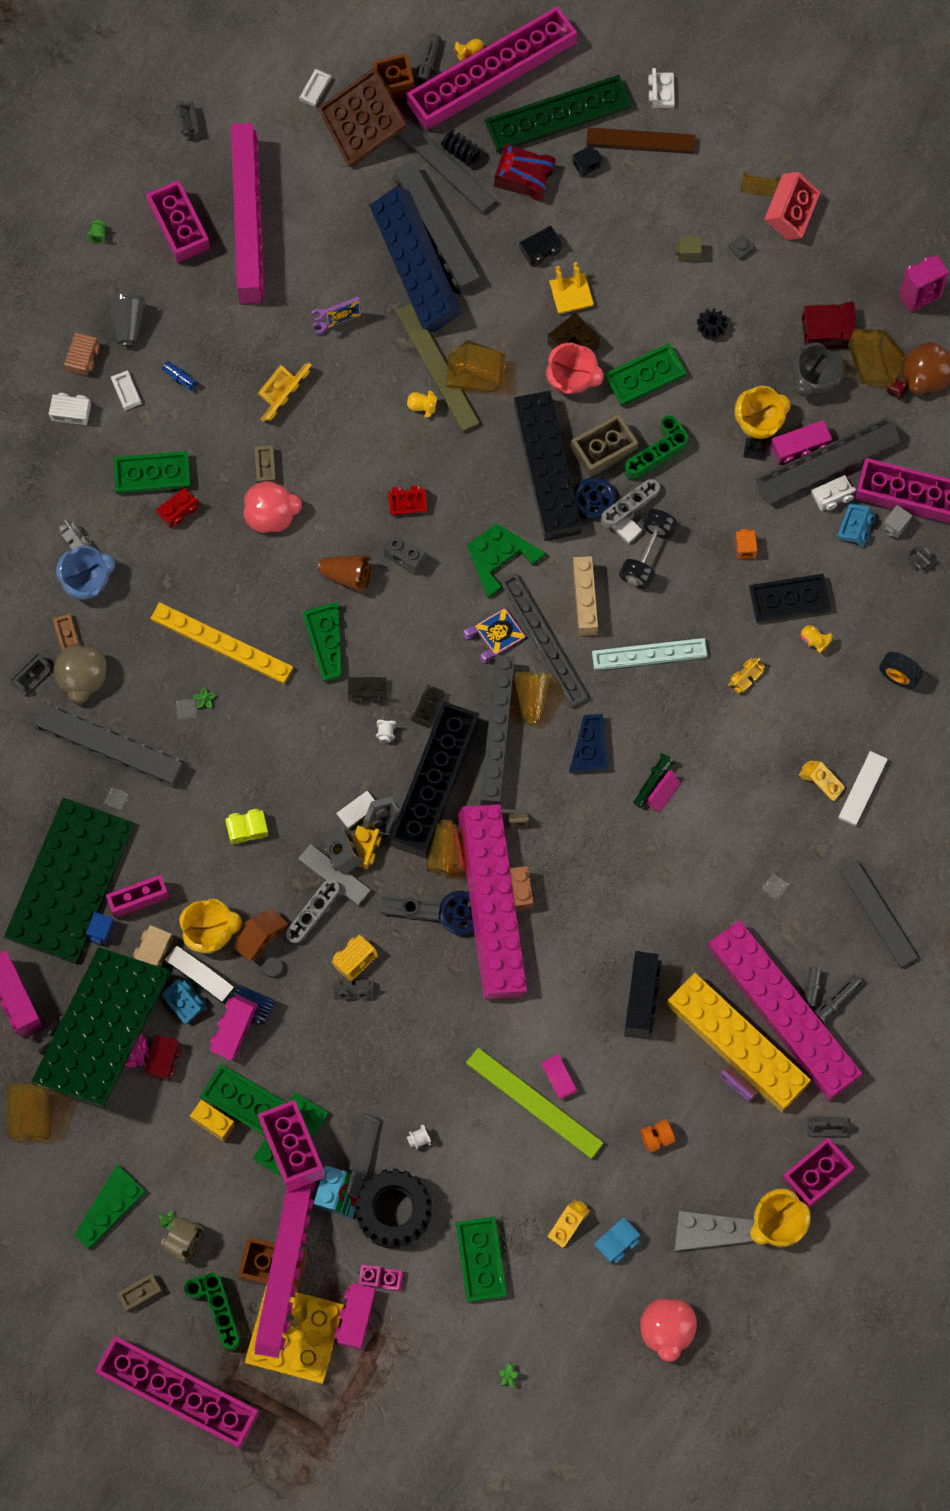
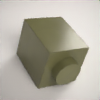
[675,236,702,261]

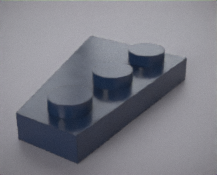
[569,714,607,773]

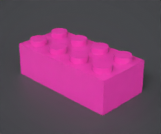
[146,180,210,263]
[0,950,43,1038]
[258,1100,325,1192]

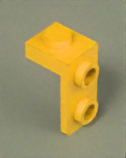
[798,761,845,801]
[548,1199,590,1248]

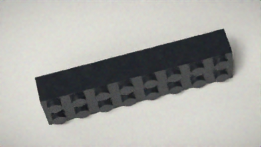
[514,391,582,541]
[389,701,479,858]

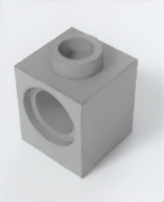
[882,505,912,539]

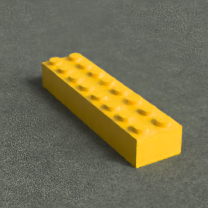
[667,973,811,1113]

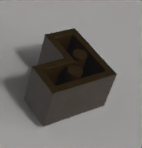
[548,312,600,352]

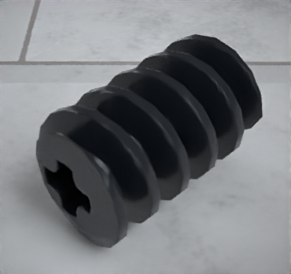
[441,129,481,166]

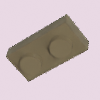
[254,445,276,483]
[116,1273,162,1312]

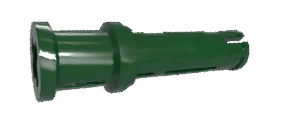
[632,753,675,809]

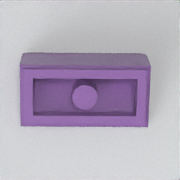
[720,1067,759,1102]

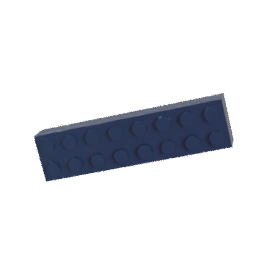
[369,186,462,332]

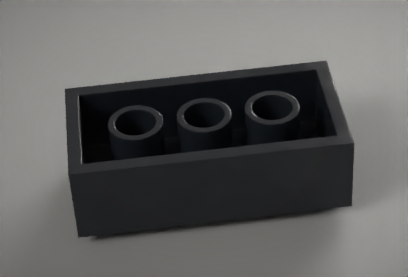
[624,951,662,1039]

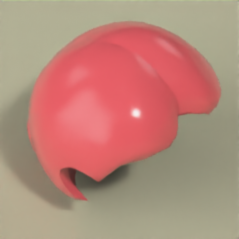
[546,342,604,395]
[243,481,302,533]
[640,1298,697,1362]

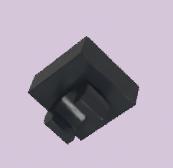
[743,437,765,460]

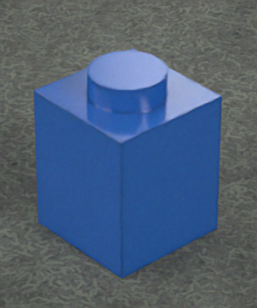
[86,912,115,945]

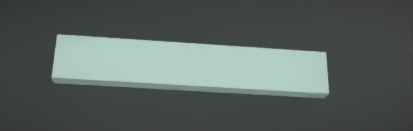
[592,638,707,671]

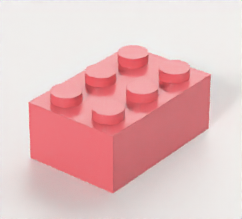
[764,172,821,240]

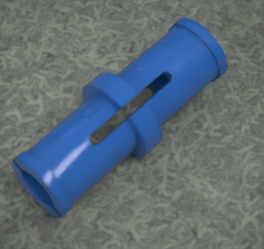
[162,361,197,391]

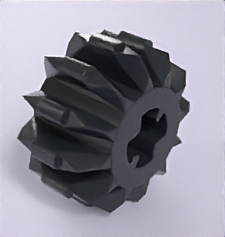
[696,307,728,340]

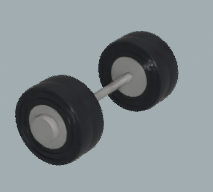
[619,509,678,589]

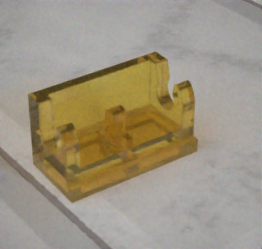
[741,171,780,197]

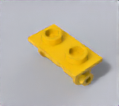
[727,658,765,694]

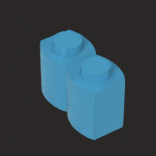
[594,1217,640,1264]

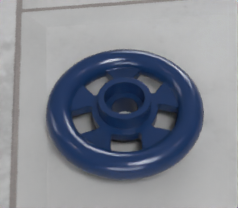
[574,477,617,519]
[439,891,474,936]

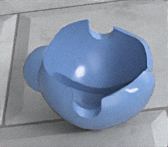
[56,545,115,600]

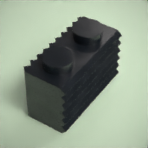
[519,225,562,266]

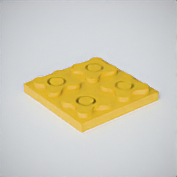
[245,1286,344,1384]

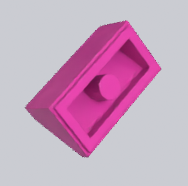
[647,770,680,812]

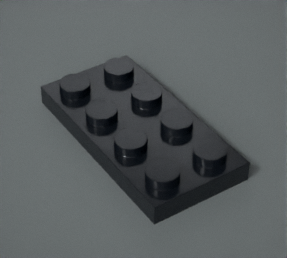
[749,573,831,623]

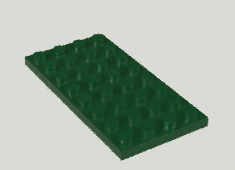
[4,797,135,965]
[31,947,170,1109]

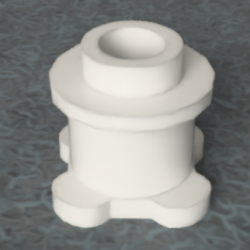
[376,720,396,743]
[407,1125,431,1150]

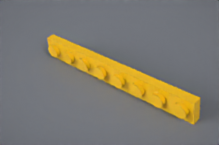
[150,602,293,685]

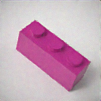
[771,420,832,465]
[106,875,169,918]
[210,995,258,1060]
[335,1283,376,1351]

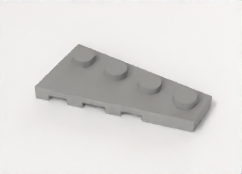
[674,1211,754,1252]

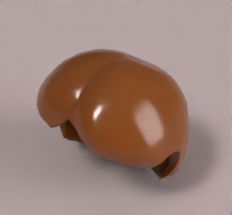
[903,342,950,395]

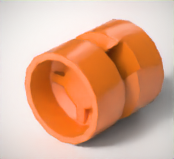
[639,1119,676,1153]

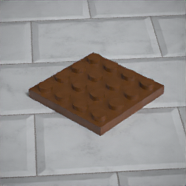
[317,67,408,168]

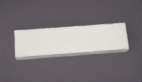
[838,751,887,827]

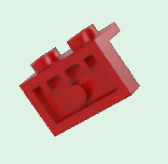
[388,485,427,515]
[156,487,199,528]

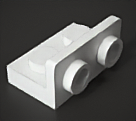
[648,68,674,108]
[811,475,856,511]

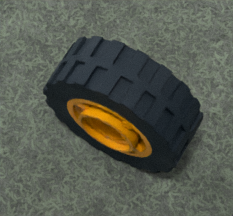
[879,652,923,689]

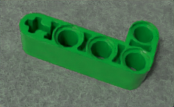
[625,415,688,481]
[184,1273,240,1352]

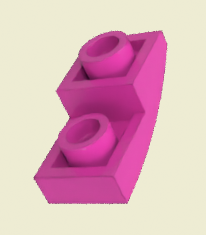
[541,1054,577,1100]
[358,1264,404,1292]

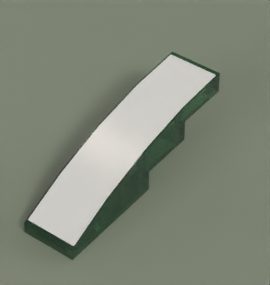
[163,945,237,1005]

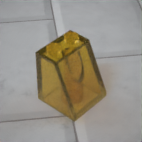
[848,329,905,386]
[446,340,506,393]
[7,1084,52,1142]

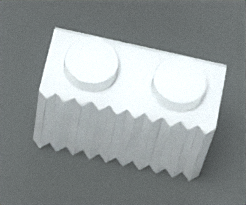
[49,393,91,426]

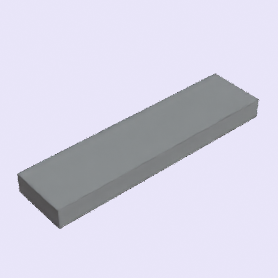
[298,844,371,906]

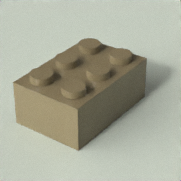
[571,414,638,478]

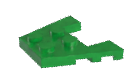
[467,523,545,599]

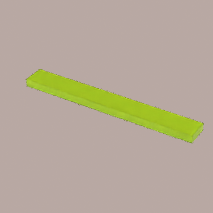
[466,1048,603,1160]

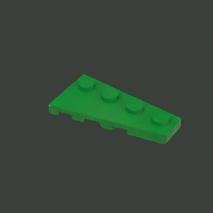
[302,601,341,682]
[74,1164,146,1250]

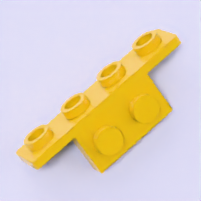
[257,362,312,422]

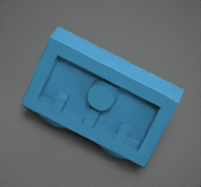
[837,504,875,548]
[161,979,208,1024]

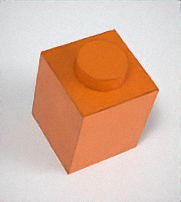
[735,529,757,560]

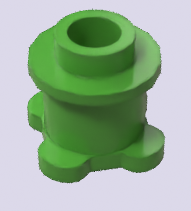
[87,220,108,244]

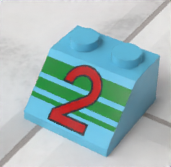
[314,1166,364,1219]

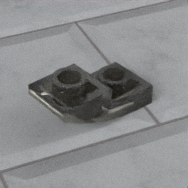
[411,684,445,728]

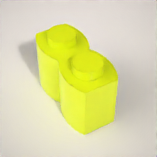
[225,809,268,844]

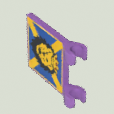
[311,296,361,336]
[463,608,526,664]

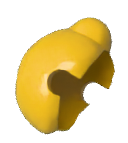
[734,385,791,439]
[179,899,242,954]
[750,1188,811,1247]

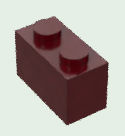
[144,1034,182,1082]

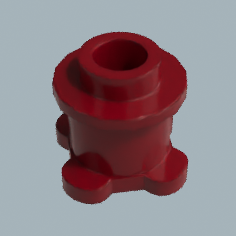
[885,376,908,400]

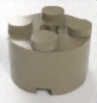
[161,1217,205,1264]

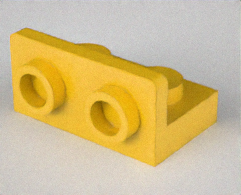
[353,826,382,870]

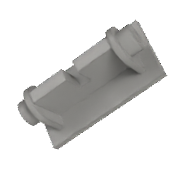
[59,520,91,550]

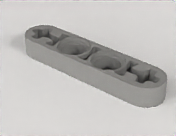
[601,479,660,528]
[286,879,340,944]

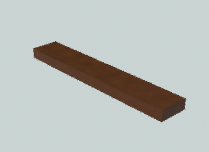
[586,127,696,154]

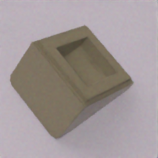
[508,812,529,828]

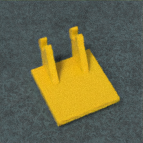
[549,262,594,314]

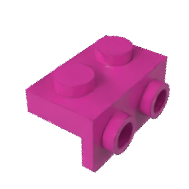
[125,1032,151,1068]

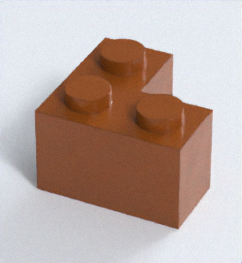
[233,908,288,962]

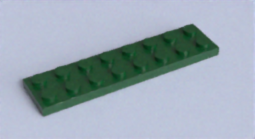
[484,75,632,153]

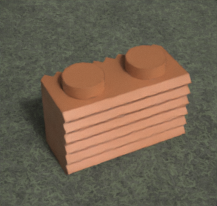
[64,332,100,377]
[510,866,534,912]

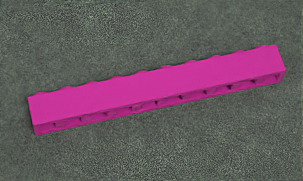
[255,1182,317,1358]

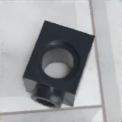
[572,145,602,177]

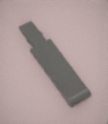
[347,1112,380,1198]

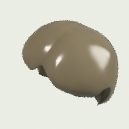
[53,644,107,704]

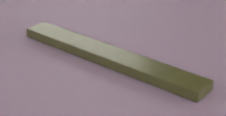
[396,303,479,433]

